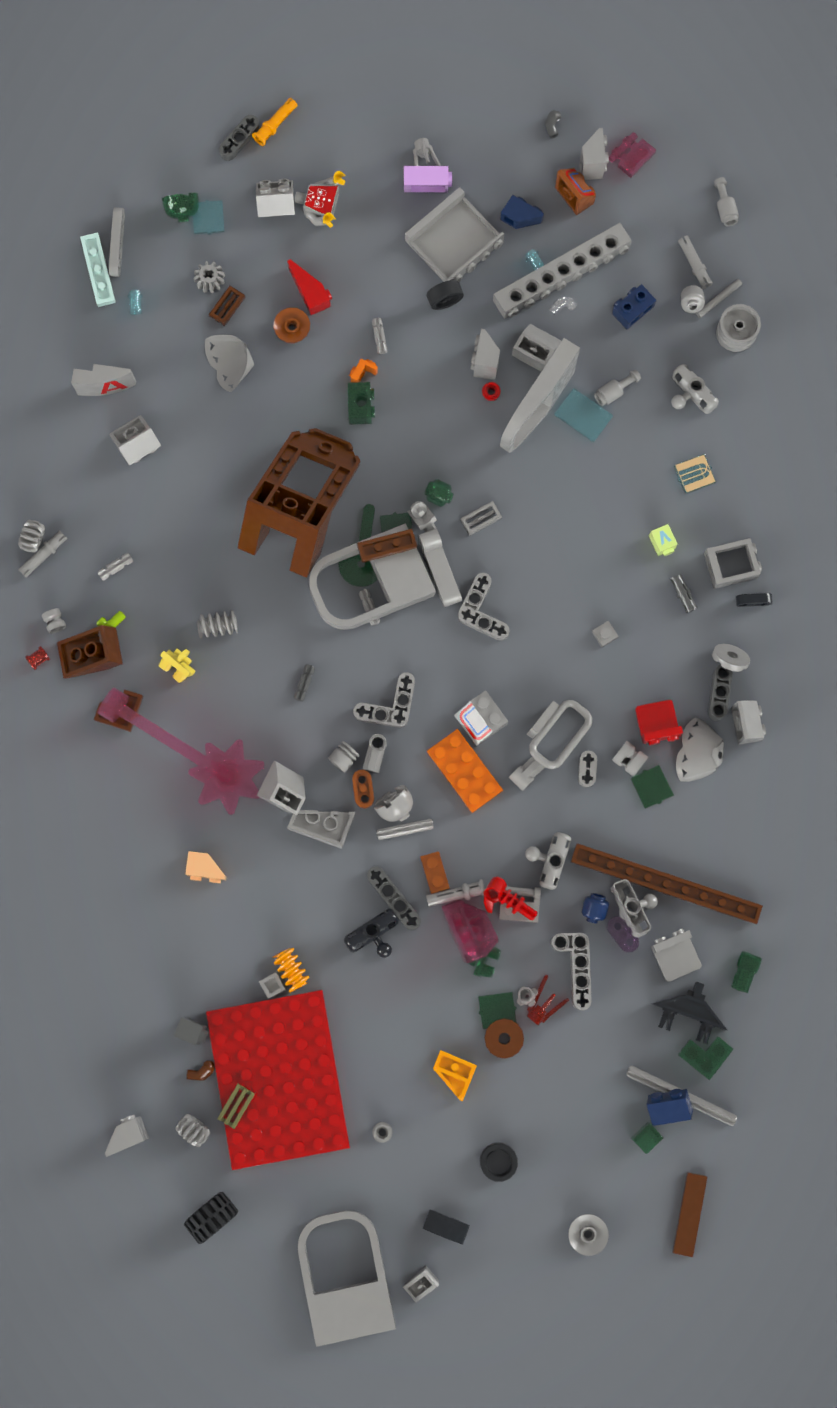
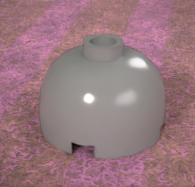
[374,785,413,822]

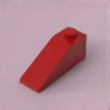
[287,259,332,316]

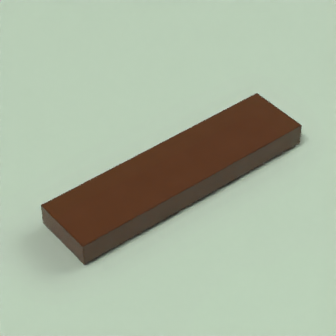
[672,1172,708,1257]

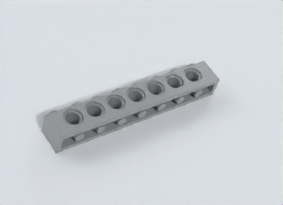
[493,223,632,319]

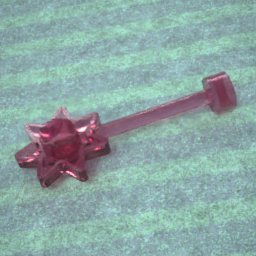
[98,687,264,815]

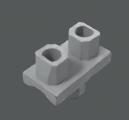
[407,501,437,532]

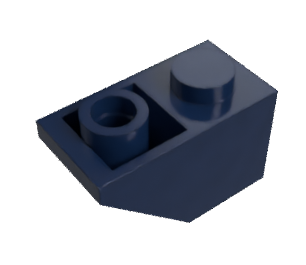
[500,195,544,229]

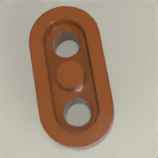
[352,770,374,809]

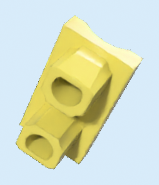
[158,649,196,683]

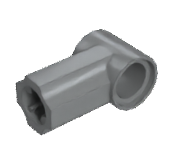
[363,734,387,773]
[509,757,545,791]

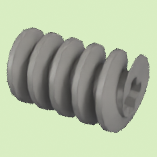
[197,610,238,638]

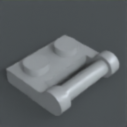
[499,885,541,923]

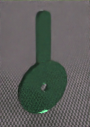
[339,504,378,587]

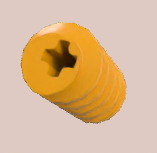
[272,948,309,993]

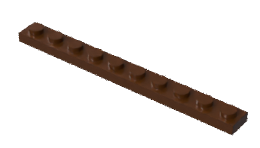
[571,843,763,924]

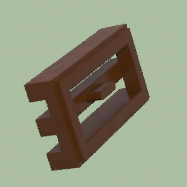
[209,286,245,326]

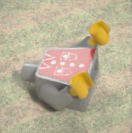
[295,171,346,228]

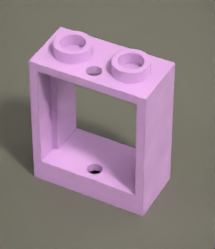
[404,166,452,193]

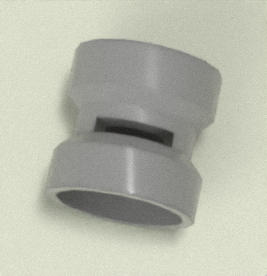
[42,608,66,634]

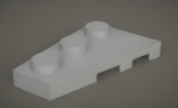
[287,810,356,849]

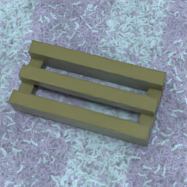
[217,1084,255,1129]

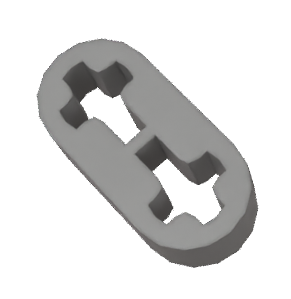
[578,751,597,788]

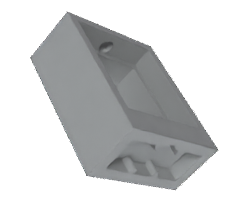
[704,538,762,589]

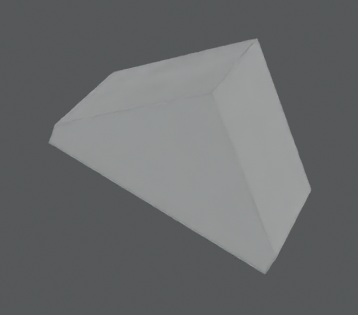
[403,1265,439,1302]

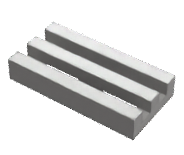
[460,501,502,536]

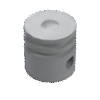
[328,741,360,773]

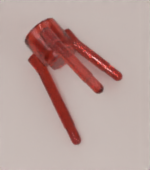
[526,975,569,1026]

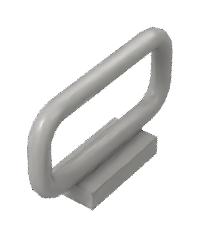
[527,700,592,769]

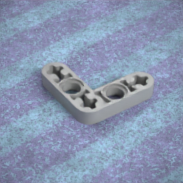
[458,573,510,641]
[353,672,415,728]

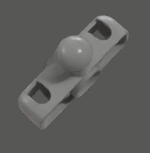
[671,364,719,414]
[525,832,571,890]
[611,879,658,938]

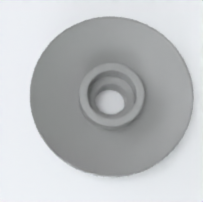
[568,1214,609,1256]

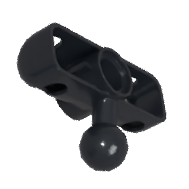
[344,909,399,958]

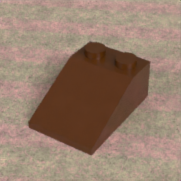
[57,625,123,679]

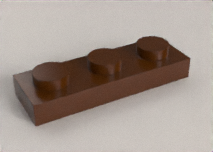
[357,529,417,563]

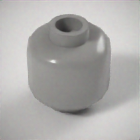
[680,285,705,313]

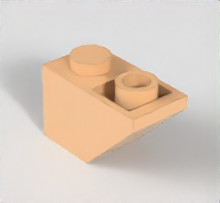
[185,851,226,883]

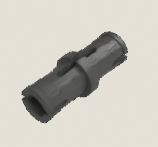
[670,574,697,613]

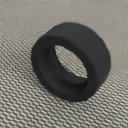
[426,280,464,310]
[480,1143,518,1182]

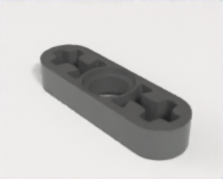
[219,115,259,161]

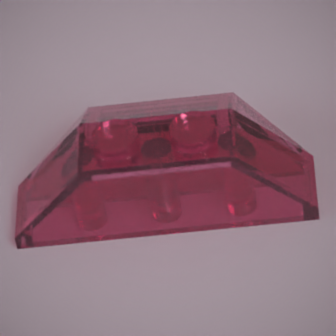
[441,900,499,963]

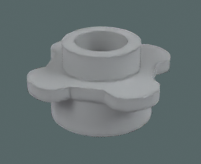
[517,987,538,1007]

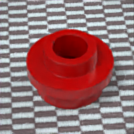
[482,382,501,401]

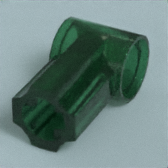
[731,951,762,993]

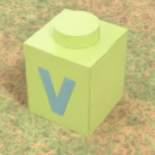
[649,524,678,556]

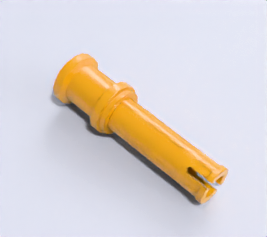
[252,98,298,146]

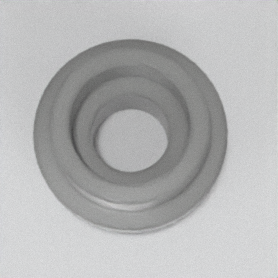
[372,1122,392,1143]

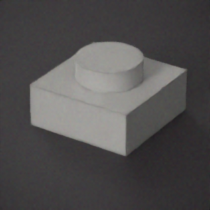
[592,621,619,647]
[259,972,286,999]

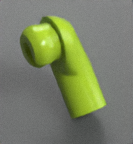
[96,611,126,628]

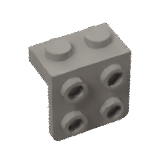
[651,928,702,982]

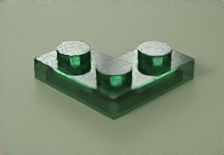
[678,1036,733,1080]

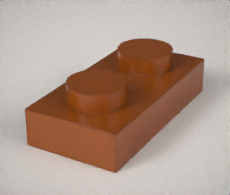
[420,851,450,894]

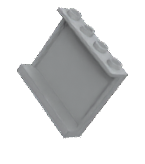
[405,187,504,282]

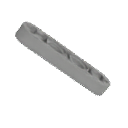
[109,207,125,277]

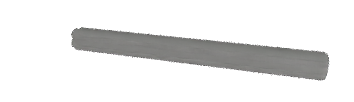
[626,1066,737,1126]

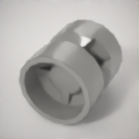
[612,741,648,777]

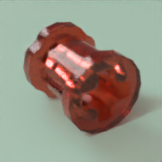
[25,646,50,670]

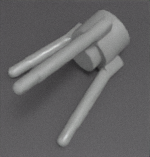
[413,138,441,166]

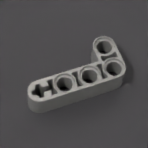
[418,528,462,607]
[551,933,591,1011]

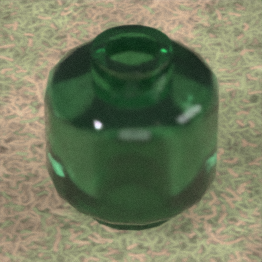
[424,479,454,507]

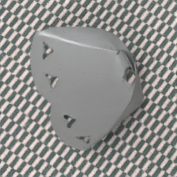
[205,335,254,392]
[676,718,724,782]

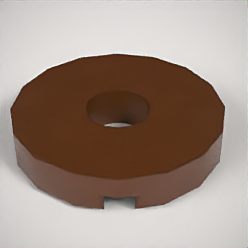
[484,1018,524,1059]

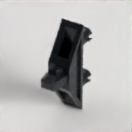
[651,982,727,1045]

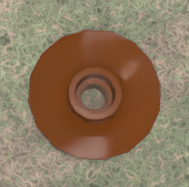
[273,307,310,343]

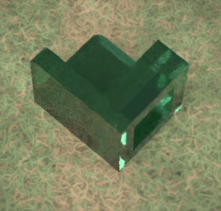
[631,1122,663,1154]

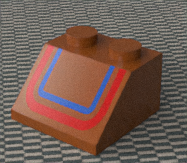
[555,168,596,215]

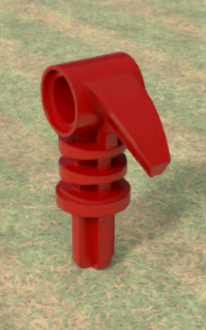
[484,877,538,921]

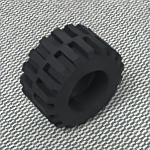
[184,1192,238,1244]

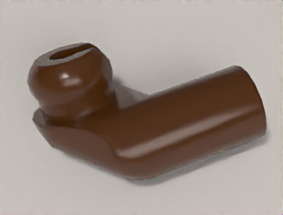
[187,1060,214,1081]

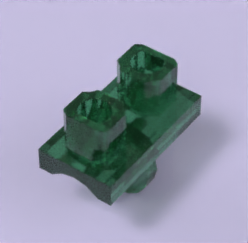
[467,941,501,978]

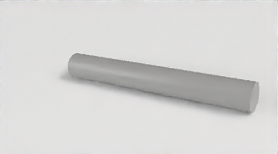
[696,279,742,318]

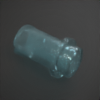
[525,249,544,270]
[128,290,143,315]

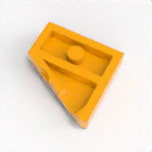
[433,1050,477,1101]

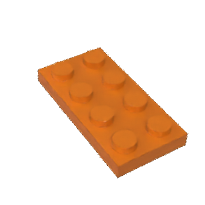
[427,729,503,813]

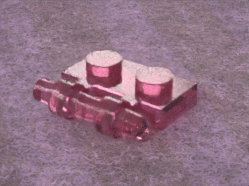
[609,132,656,178]

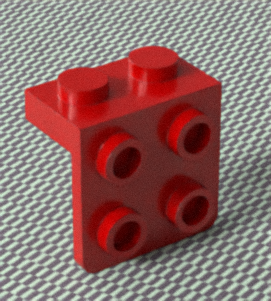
[635,700,683,746]

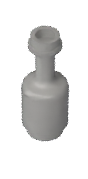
[714,177,739,226]
[594,369,641,406]

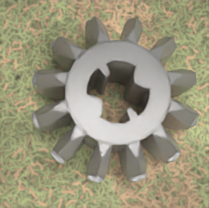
[194,261,225,294]
[18,520,45,553]
[176,1114,210,1147]

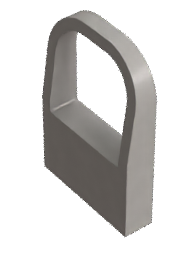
[500,338,580,453]
[309,523,436,630]
[298,1210,396,1347]

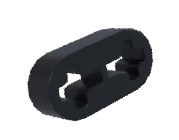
[736,593,772,607]

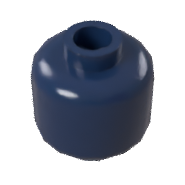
[581,893,609,924]

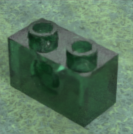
[348,382,375,425]

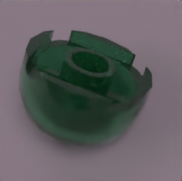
[162,193,199,223]

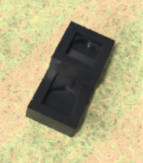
[423,1210,470,1245]

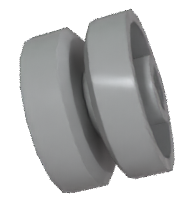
[716,304,761,352]

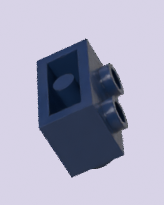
[612,284,656,330]
[647,1089,693,1126]

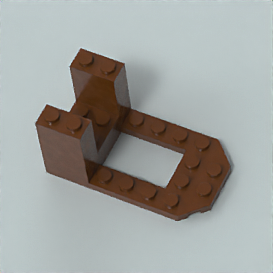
[237,428,360,578]

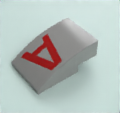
[71,364,136,396]

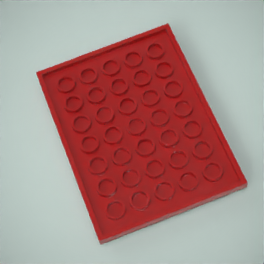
[206,990,350,1170]

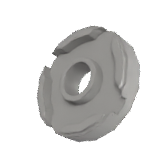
[712,644,750,672]

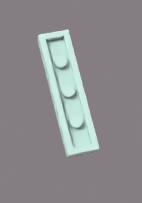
[80,232,116,307]

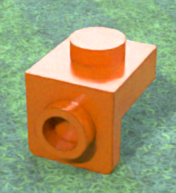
[349,359,378,387]

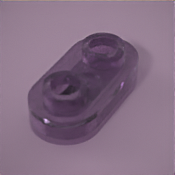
[607,917,639,953]

